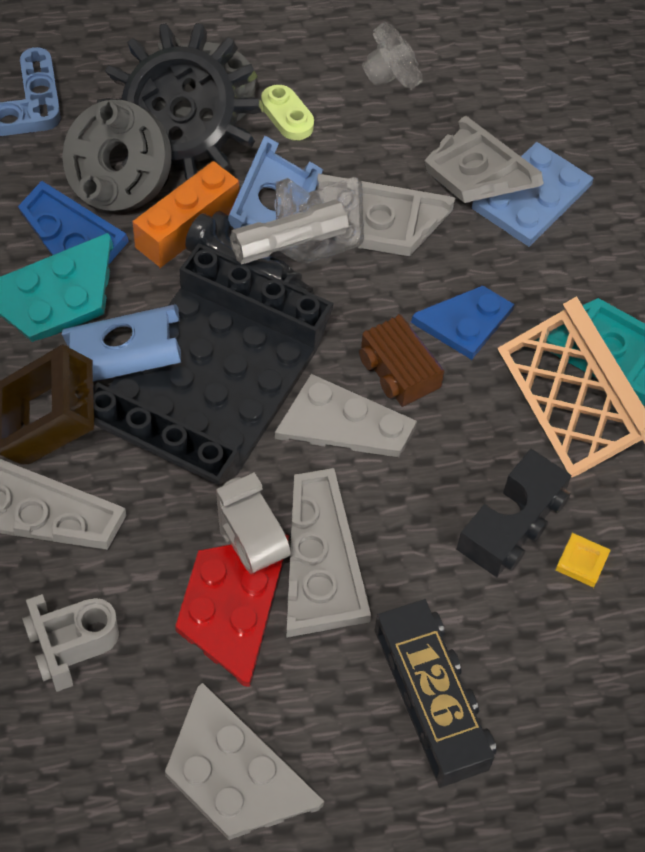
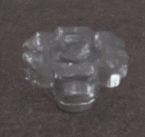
[362,22,423,89]

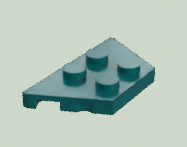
[0,233,113,342]
[534,298,645,405]

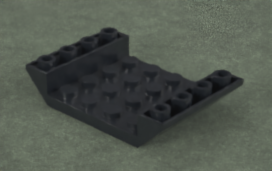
[93,243,334,485]

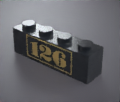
[374,599,497,788]

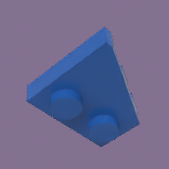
[411,286,514,360]

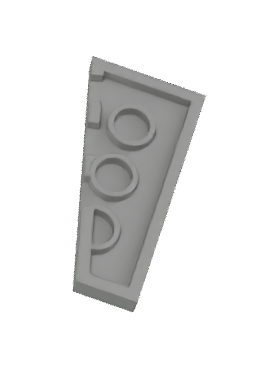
[0,459,126,550]

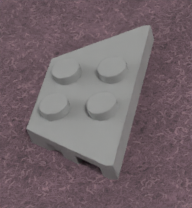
[424,116,544,203]
[317,174,455,257]
[165,683,324,840]

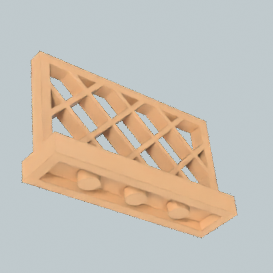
[498,296,645,477]

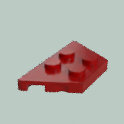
[175,535,289,687]

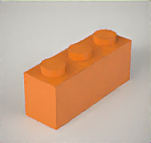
[132,161,239,268]

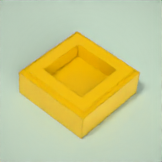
[556,533,610,588]

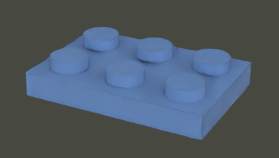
[472,142,594,247]

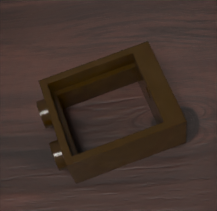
[0,344,94,465]

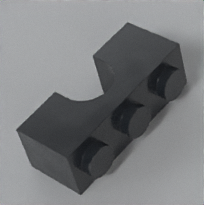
[456,448,572,578]

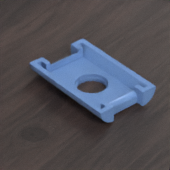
[228,136,323,252]
[62,304,181,382]

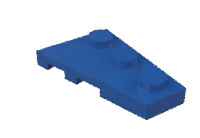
[18,181,129,265]

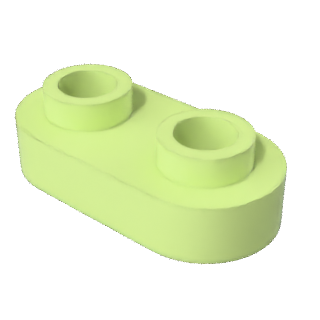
[261,85,314,140]

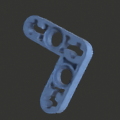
[0,47,61,136]

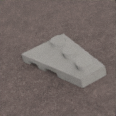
[275,374,417,457]

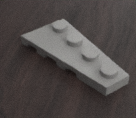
[286,468,371,638]

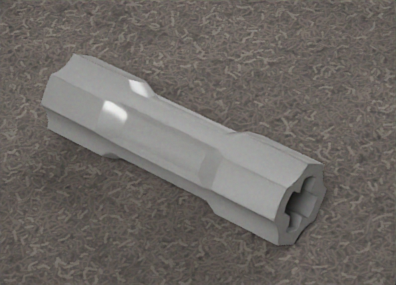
[230,199,349,264]

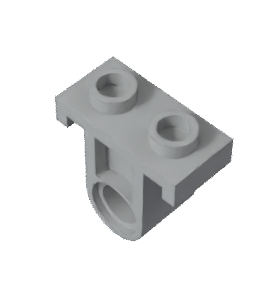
[216,472,290,573]
[22,594,119,692]

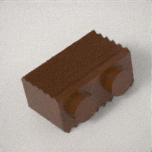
[359,314,444,407]

